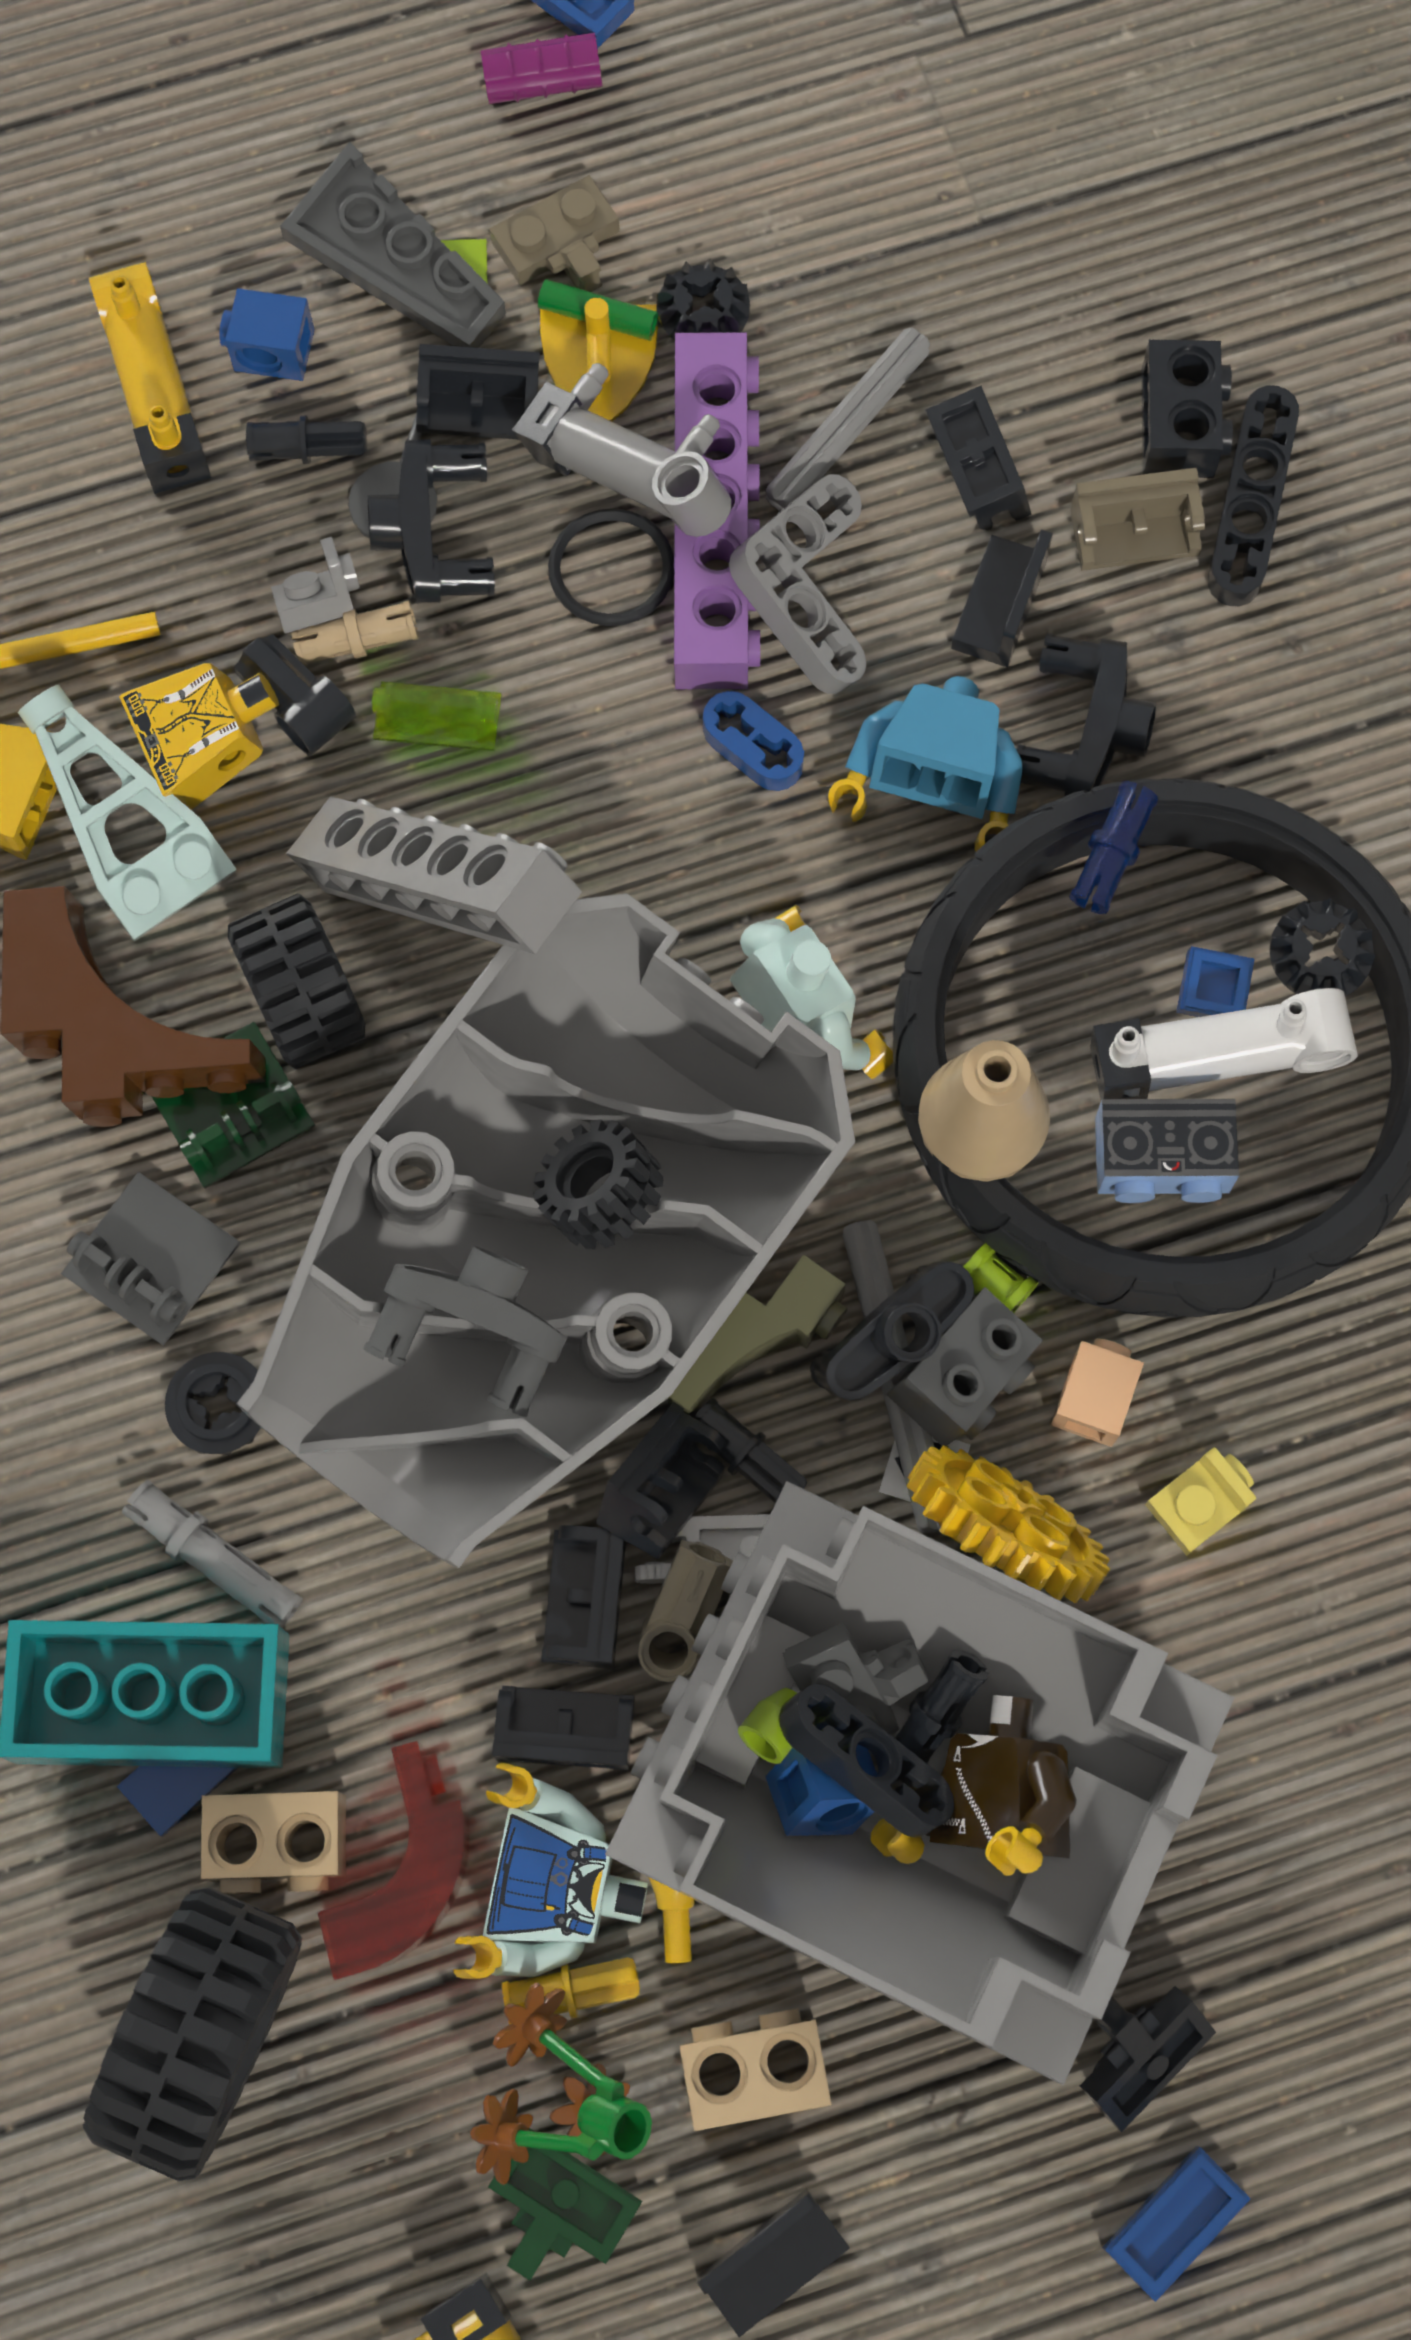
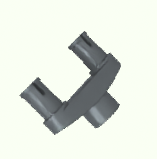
[363,1246,567,1417]

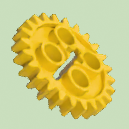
[906,1445,1110,1603]

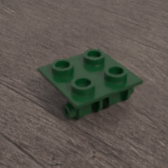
[151,1021,315,1189]

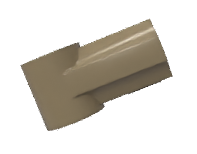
[638,1540,733,1682]

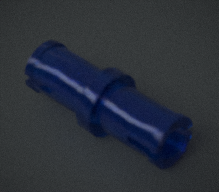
[1069,781,1159,914]

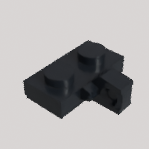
[1080,1986,1216,2132]

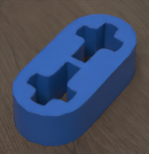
[703,691,804,791]

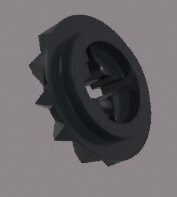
[657,259,750,340]
[1269,898,1376,996]
[165,1352,261,1456]

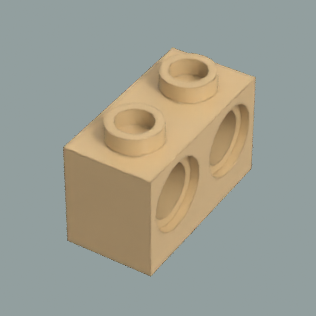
[201,1791,346,1894]
[679,2008,832,2131]

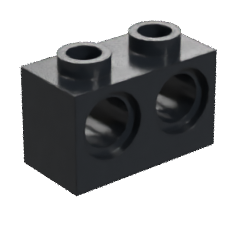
[1141,339,1233,478]

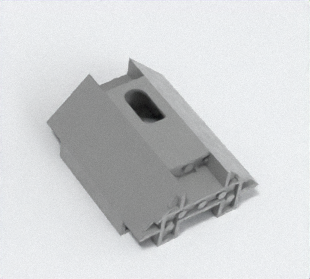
[605,1481,1235,2085]

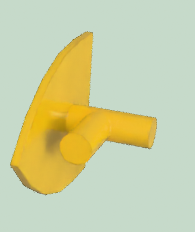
[540,298,658,422]

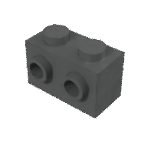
[886,1287,1043,1446]

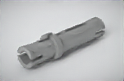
[122,1480,303,1628]

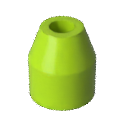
[738,1688,797,1764]

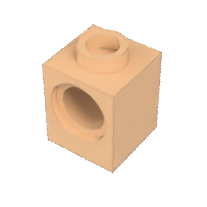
[1050,1339,1144,1447]

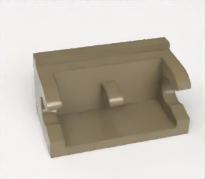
[1070,468,1205,571]

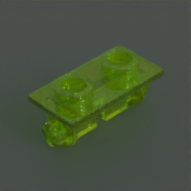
[372,681,502,751]

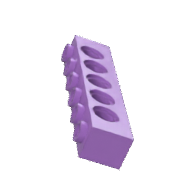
[674,333,760,689]

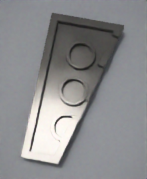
[280,141,506,348]

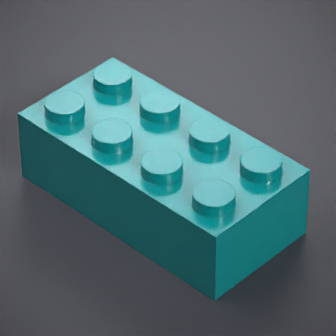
[0,1620,290,1768]

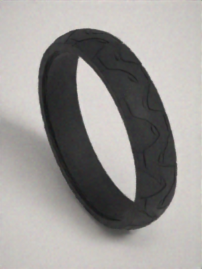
[893,778,1411,1318]

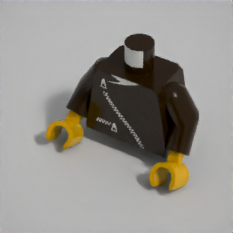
[870,1695,1077,1876]

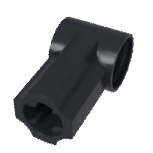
[234,634,357,756]

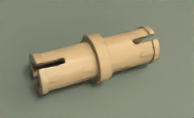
[291,600,419,666]

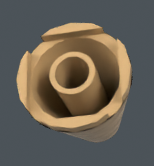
[918,1040,1050,1182]

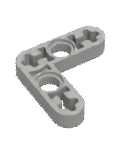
[729,474,866,694]

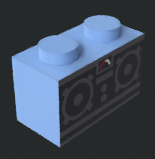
[1095,1099,1239,1203]

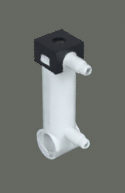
[1090,988,1358,1100]

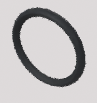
[548,508,675,626]

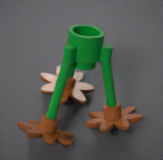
[470,1983,652,2185]

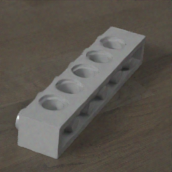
[286,796,582,954]

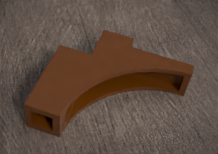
[1,886,266,1127]

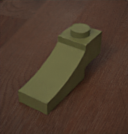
[668,1254,848,1417]

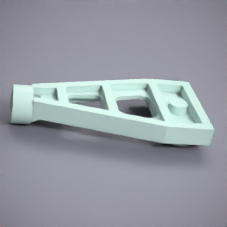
[18,685,237,941]

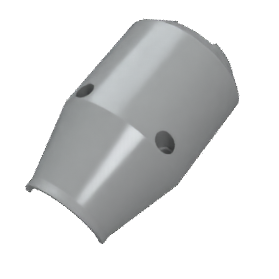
[237,893,855,1568]

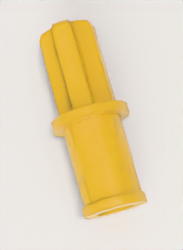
[502,1957,640,2025]

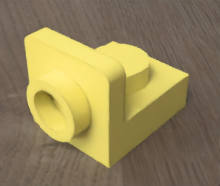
[1145,1447,1256,1556]

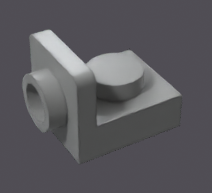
[271,536,360,633]

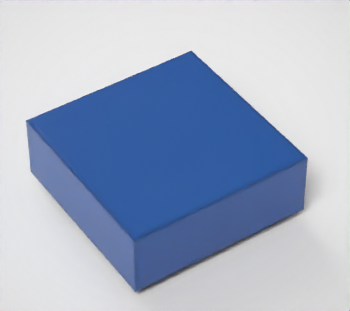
[1176,946,1255,1017]

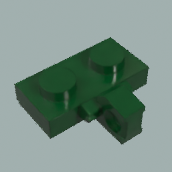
[488,2128,643,2281]

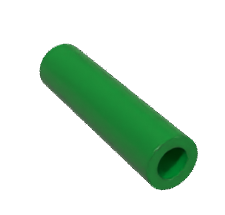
[538,279,659,341]

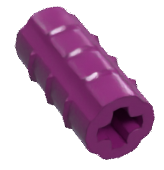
[481,33,603,104]

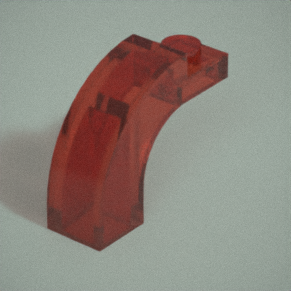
[318,1741,470,1981]

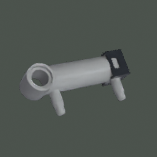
[512,363,731,537]

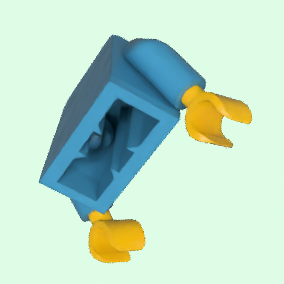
[828,676,1023,852]

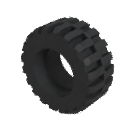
[83,1887,303,2181]

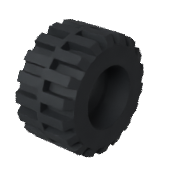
[228,893,366,1070]

